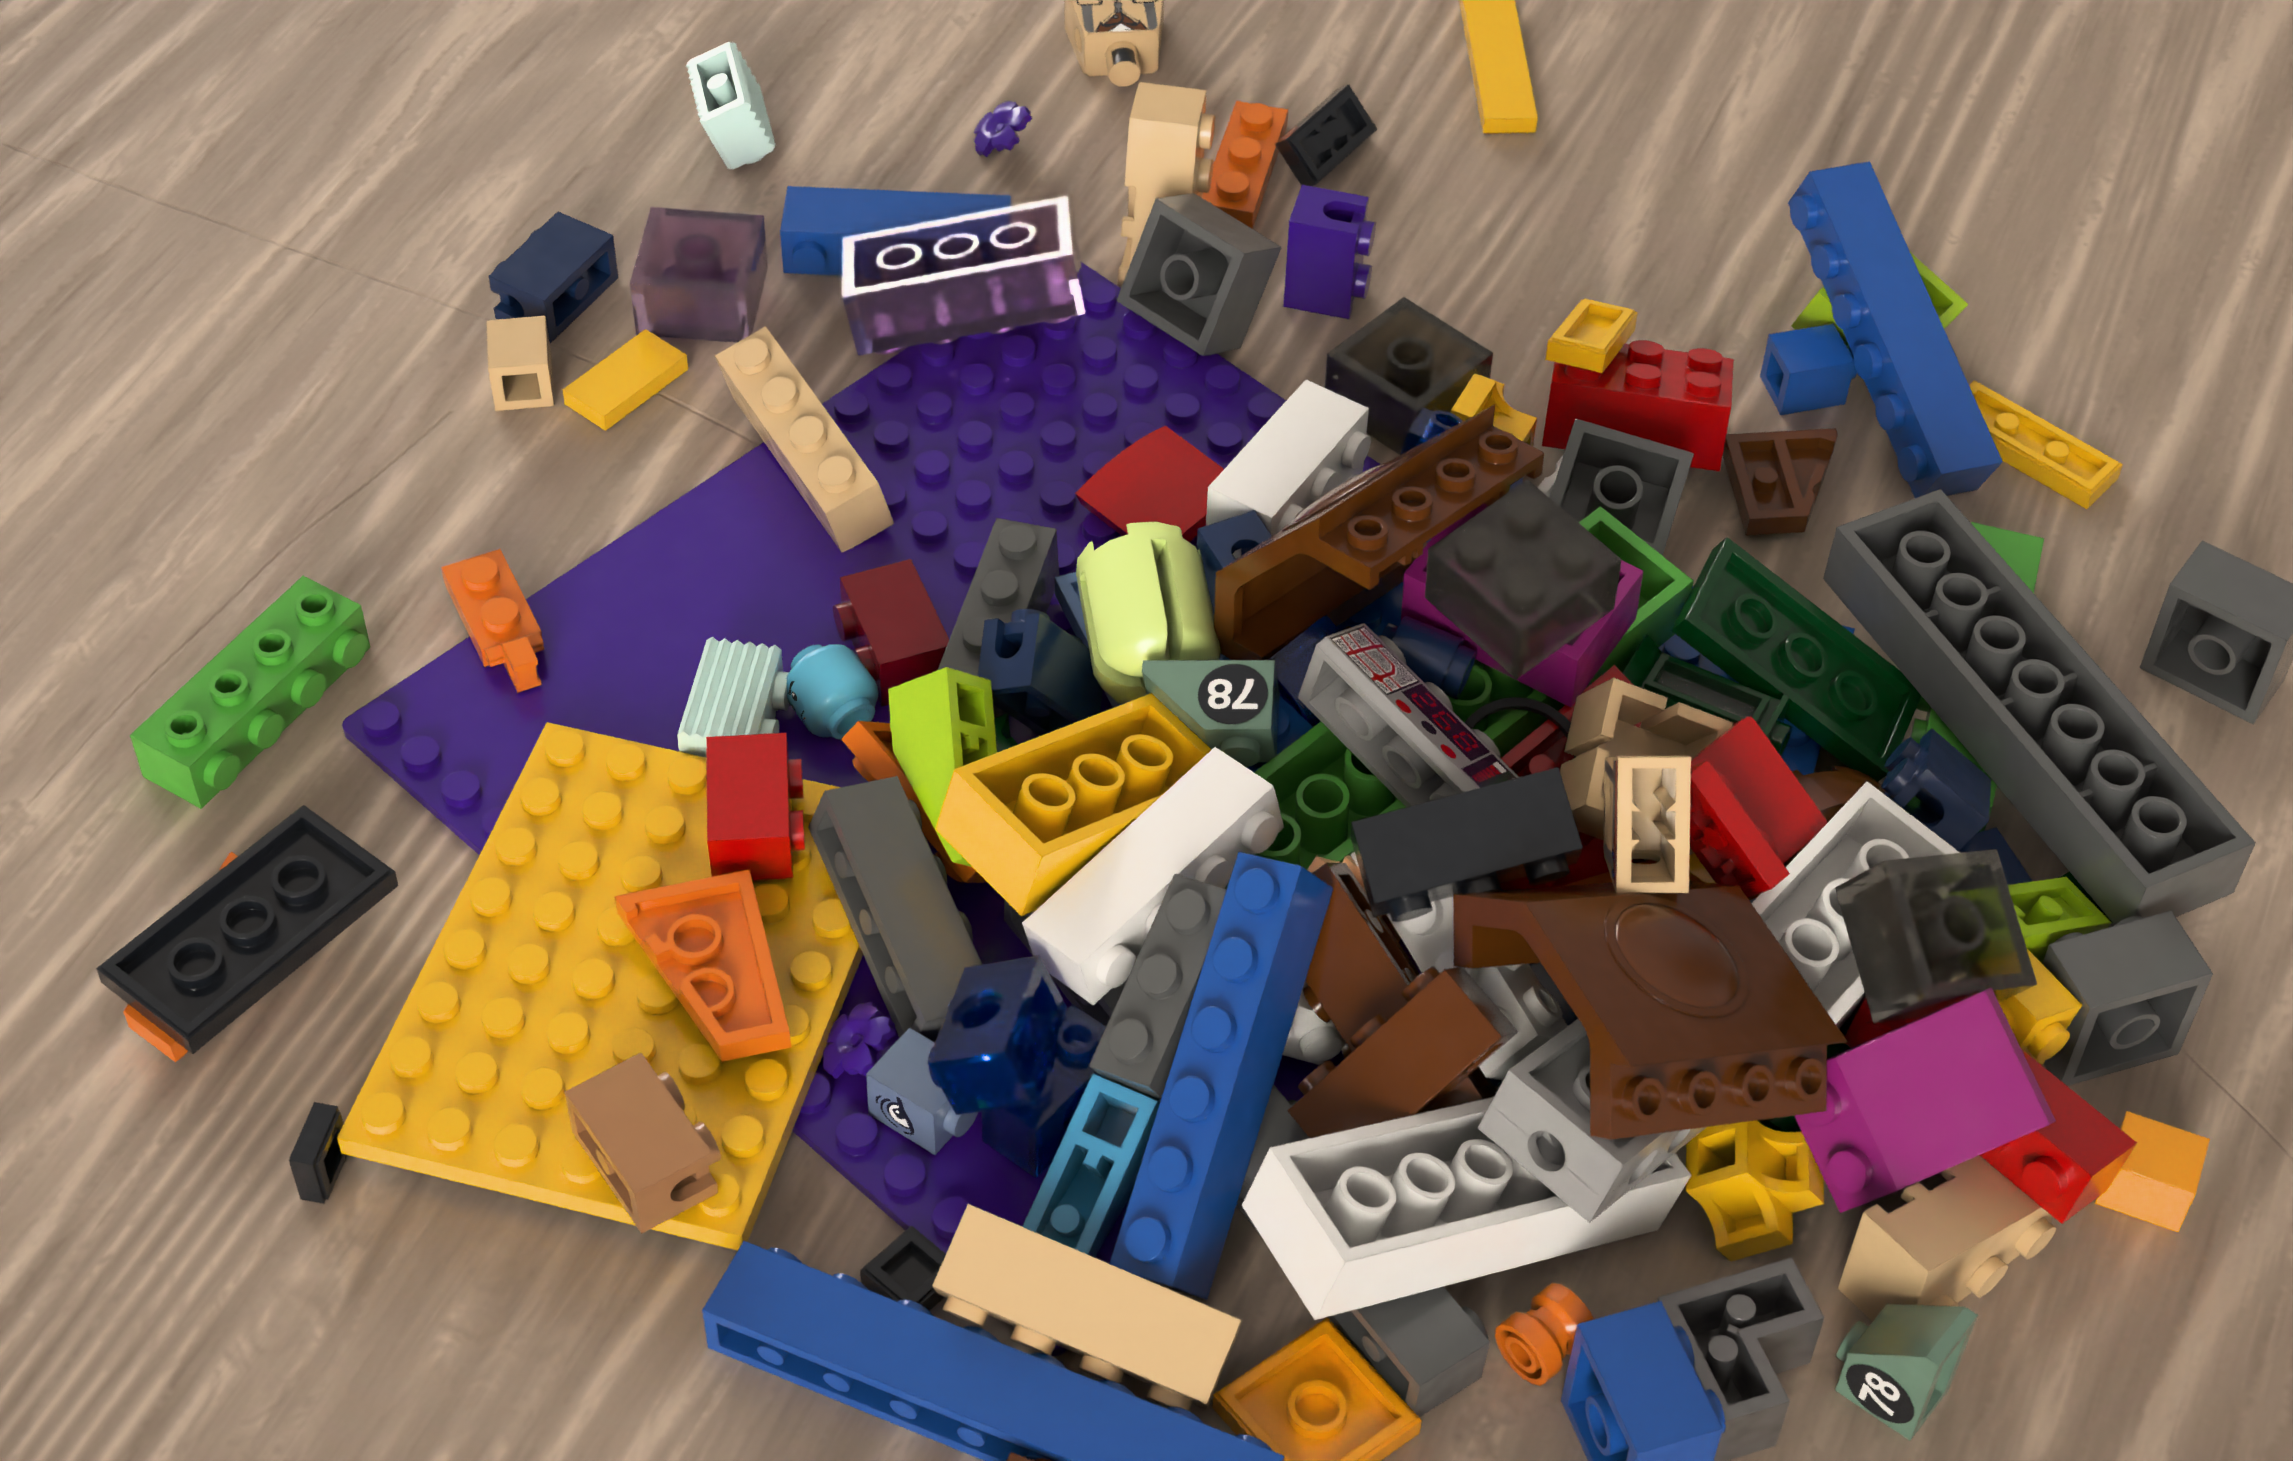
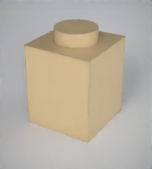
[486,316,554,411]

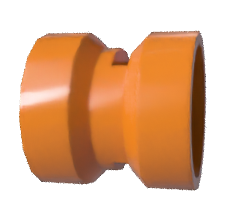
[1494,1283,1594,1386]

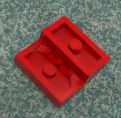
[1075,425,1224,543]

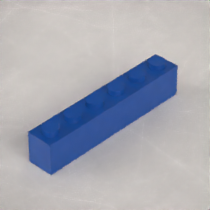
[1788,161,2003,498]
[1110,852,1334,1300]

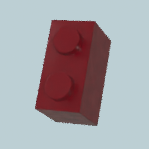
[833,559,949,707]

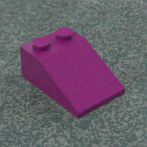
[1794,988,2056,1213]

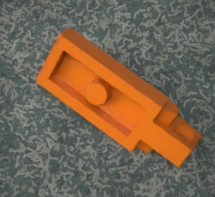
[441,549,545,693]

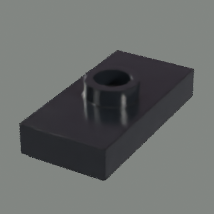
[1275,84,1377,186]

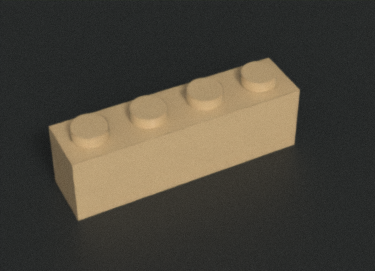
[715,326,894,552]
[932,1204,1241,1411]

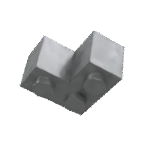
[1657,1257,1825,1461]

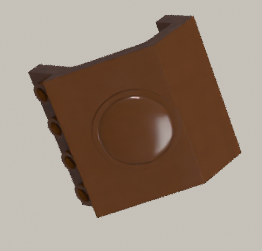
[1214,404,1544,667]
[1453,881,1848,1140]

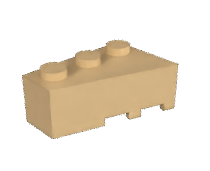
[1117,82,1215,286]
[1838,1155,2056,1322]

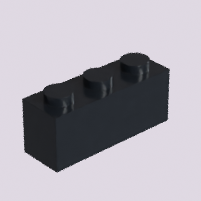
[1351,767,1583,922]

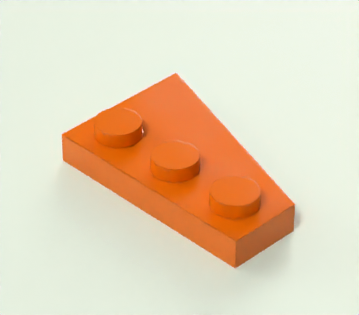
[614,869,791,1062]

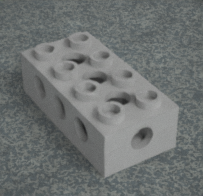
[1478,1019,1706,1223]

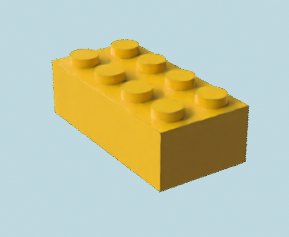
[935,693,1212,916]

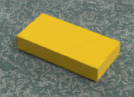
[1545,298,1638,373]
[562,329,688,431]

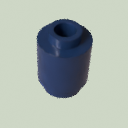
[1381,615,1477,700]

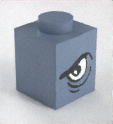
[866,1028,980,1155]

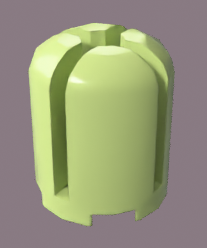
[1076,522,1221,704]

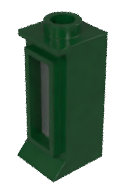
[1623,634,1793,757]

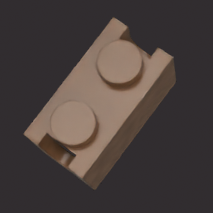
[565,1053,721,1234]

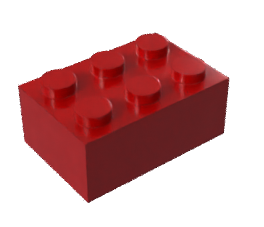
[1542,340,1734,472]

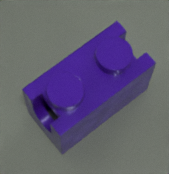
[1283,185,1376,319]

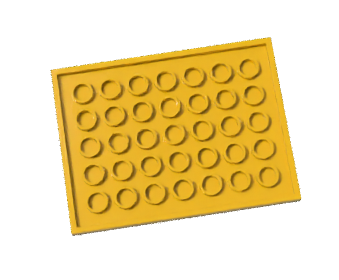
[337,722,863,1250]

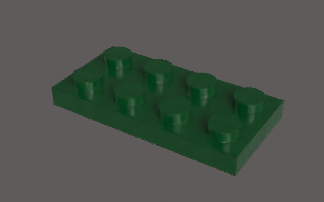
[1671,537,1922,781]

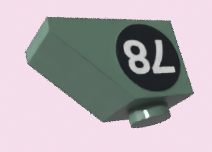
[1142,660,1280,767]
[1835,1304,1978,1441]

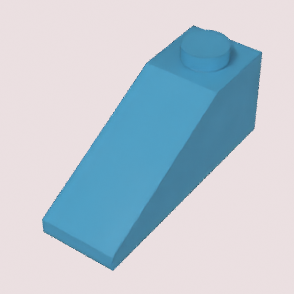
[1023,1073,1159,1258]

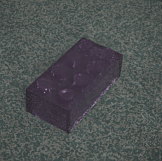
[842,196,1086,356]

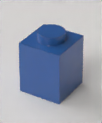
[1760,324,1857,415]

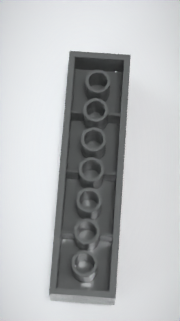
[1823,489,2256,925]

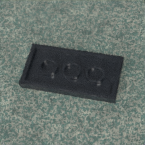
[96,805,399,1054]

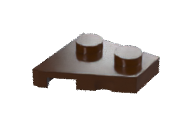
[1723,428,1838,536]

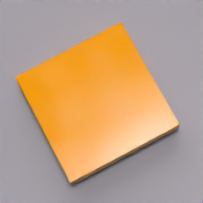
[1212,1317,1422,1461]

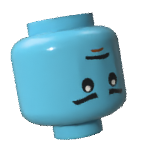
[786,644,879,739]

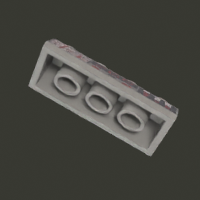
[1298,623,1523,807]

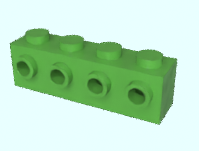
[130,575,371,809]

